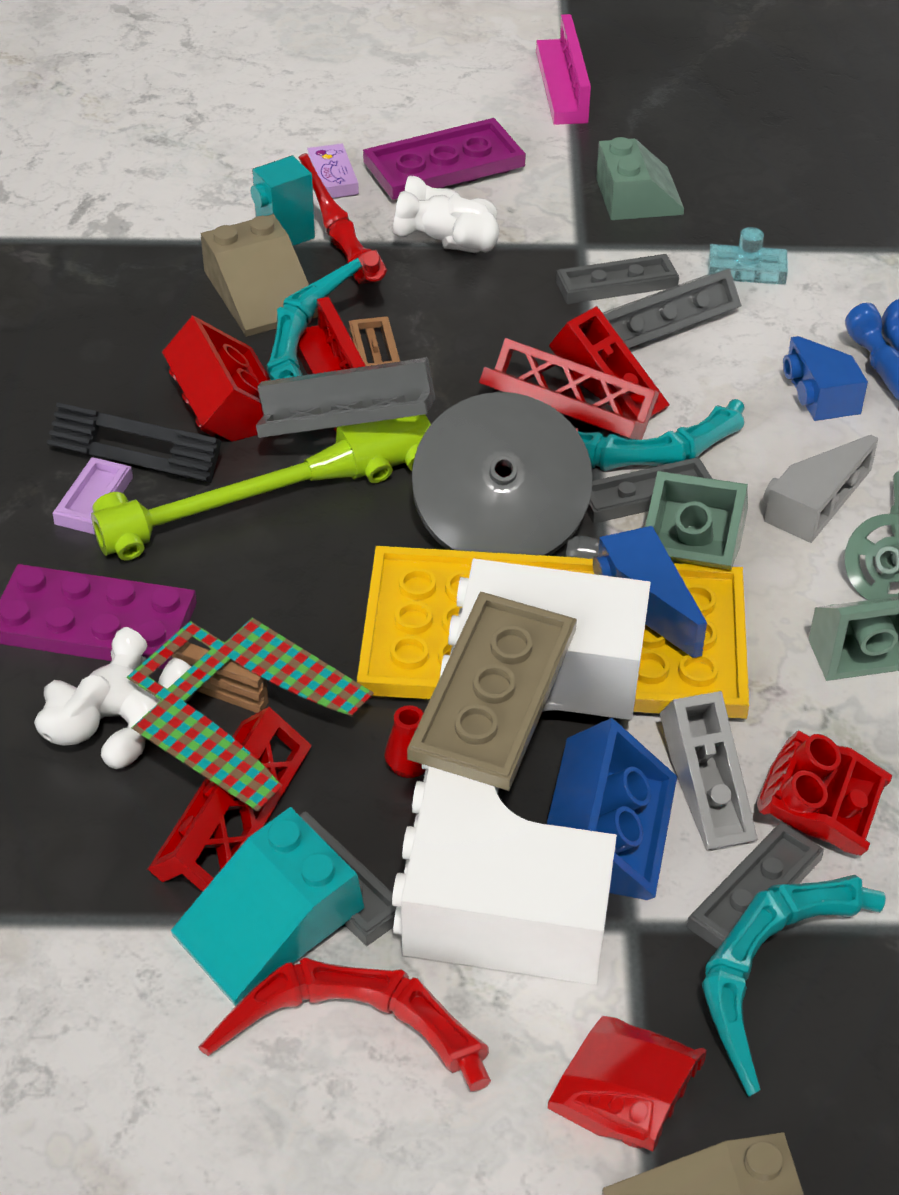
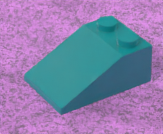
[171,807,365,1006]

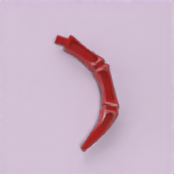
[298,153,387,284]
[198,958,491,1091]

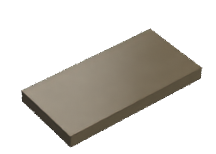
[407,591,577,791]

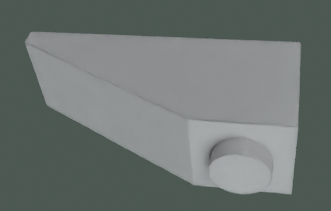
[763,435,878,543]
[660,691,758,851]

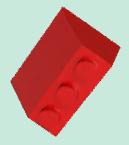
[162,315,270,442]

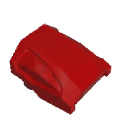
[756,730,893,856]
[548,1016,707,1152]

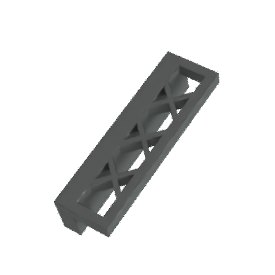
[602,268,742,348]
[256,357,436,438]

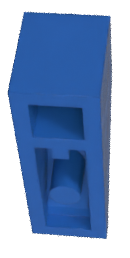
[593,526,707,658]

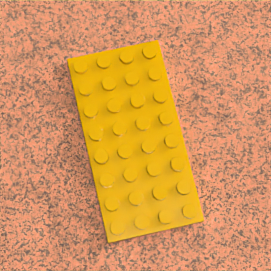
[357,546,749,719]

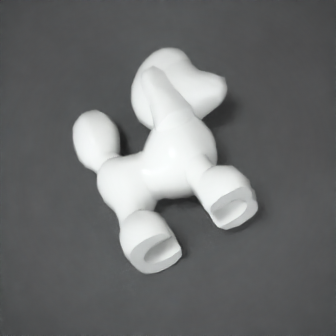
[393,176,499,253]
[34,627,195,769]

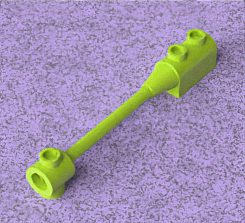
[91,414,431,560]

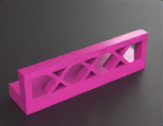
[536,14,591,125]

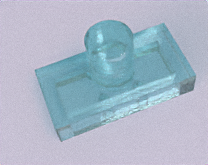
[708,227,788,285]

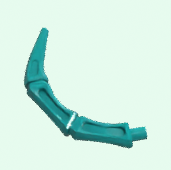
[266,258,362,380]
[578,399,745,472]
[702,874,886,1097]

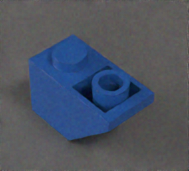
[783,336,868,421]

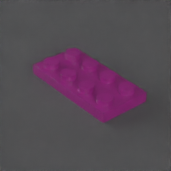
[363,118,526,200]
[0,564,197,669]

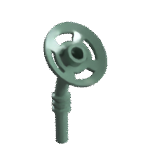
[845,471,899,600]

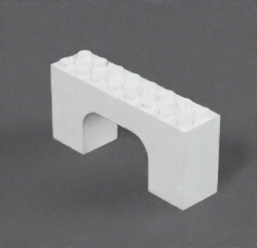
[392,558,651,985]

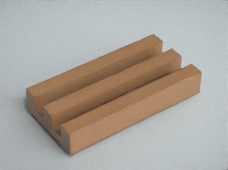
[349,317,400,366]
[172,642,268,713]

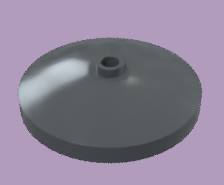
[412,392,592,556]

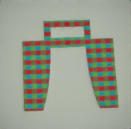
[127,617,374,811]

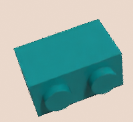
[250,155,315,246]

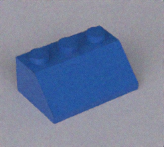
[547,718,677,900]

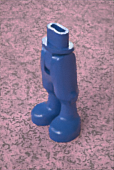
[845,299,899,401]

